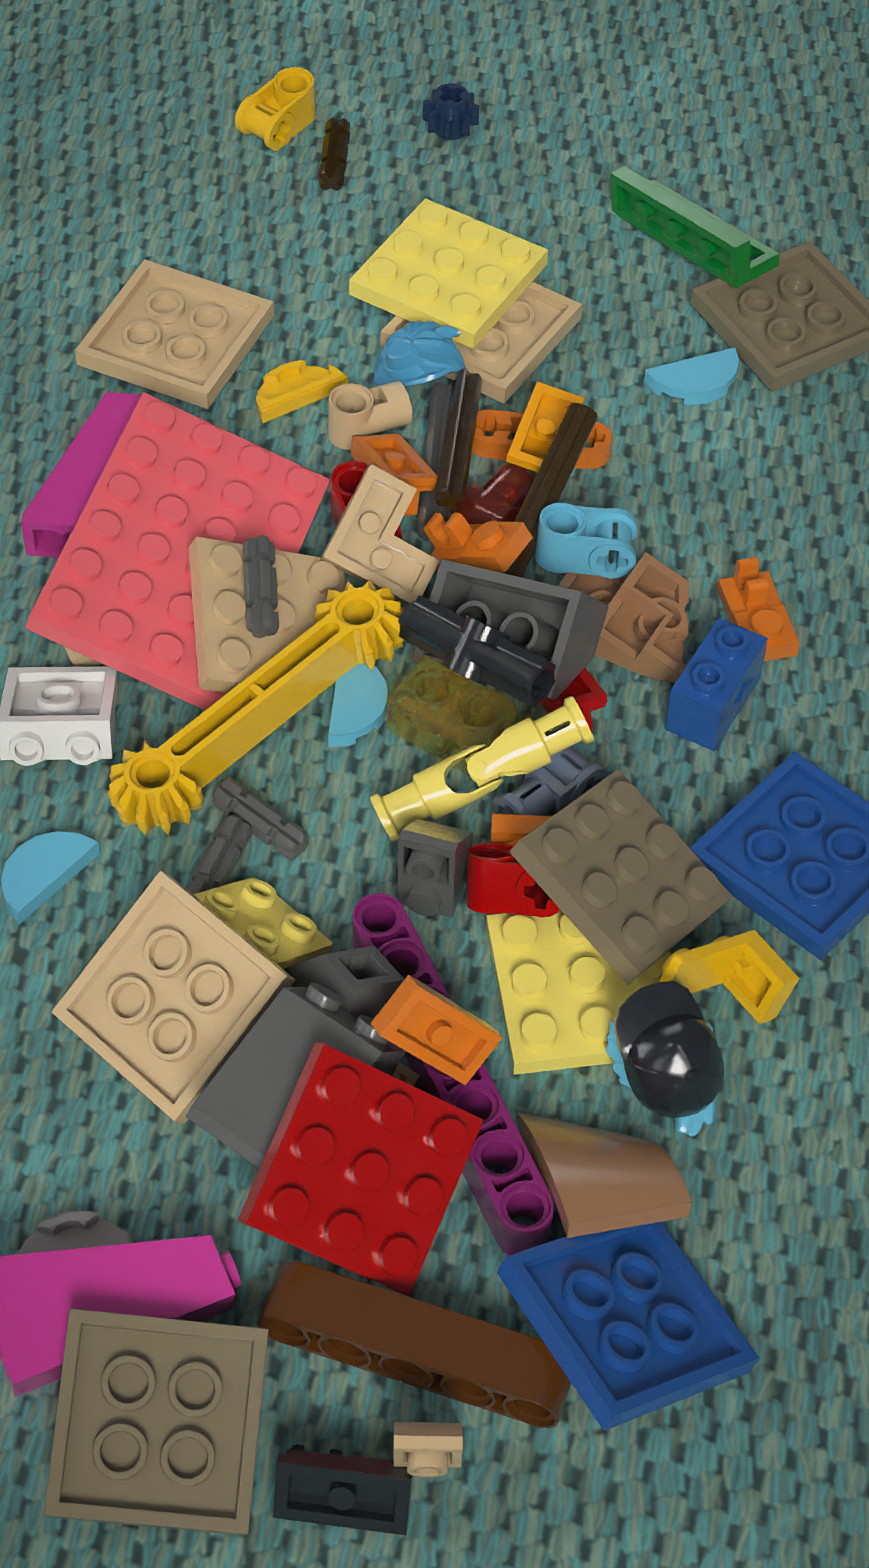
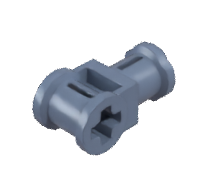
[492,745,607,816]

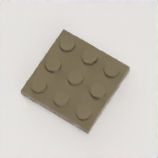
[690,241,869,392]
[509,769,733,985]
[43,1309,269,1536]

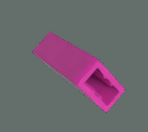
[21,392,156,558]
[0,1235,241,1397]

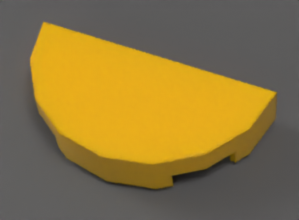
[256,360,348,424]

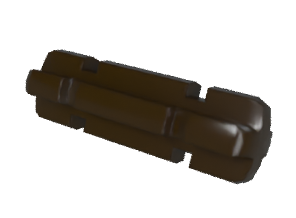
[319,117,350,191]

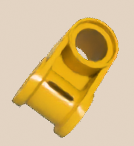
[235,67,316,151]

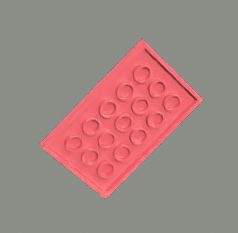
[25,392,330,710]

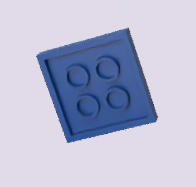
[690,751,869,960]
[497,1222,760,1431]

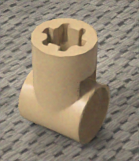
[327,381,412,450]

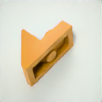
[506,381,585,472]

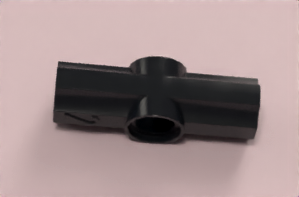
[398,595,556,707]

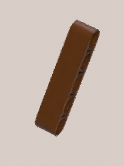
[256,1261,572,1428]

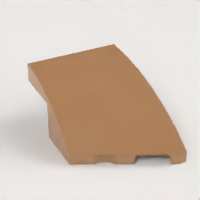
[557,552,689,683]
[516,1113,692,1238]

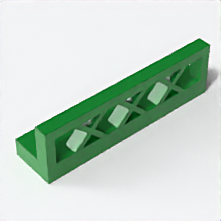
[610,165,779,289]

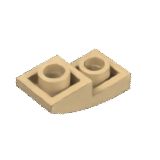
[394,1422,463,1477]

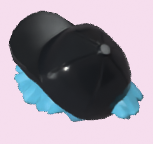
[606,981,724,1137]

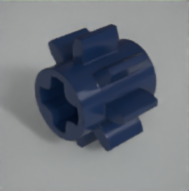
[423,83,479,140]

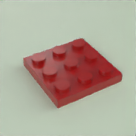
[237,1042,484,1297]

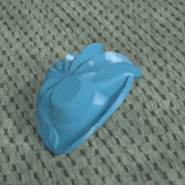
[374,321,466,387]

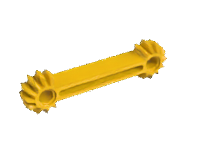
[108,580,404,836]

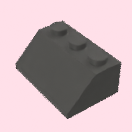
[411,559,609,700]

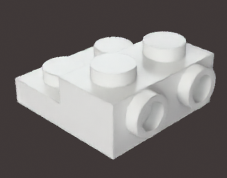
[0,666,119,766]

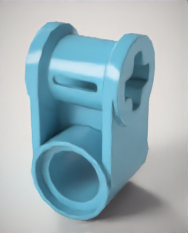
[534,503,637,579]

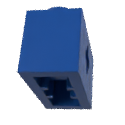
[665,618,768,751]

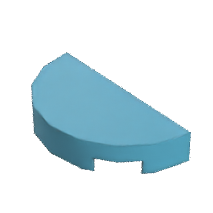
[644,347,739,405]
[328,664,388,748]
[1,831,101,925]

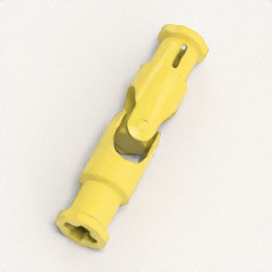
[370,696,595,842]

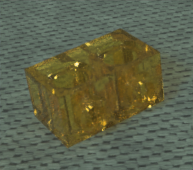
[387,656,516,777]

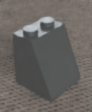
[186,983,406,1169]

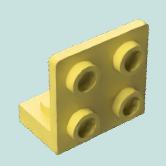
[193,877,333,969]

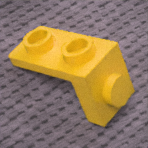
[659,930,800,1025]

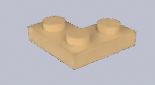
[320,464,440,605]

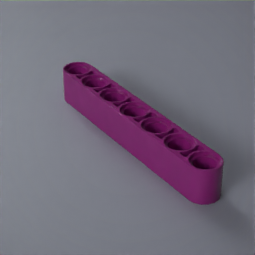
[352,893,554,1255]

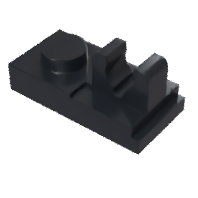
[273,1444,413,1535]

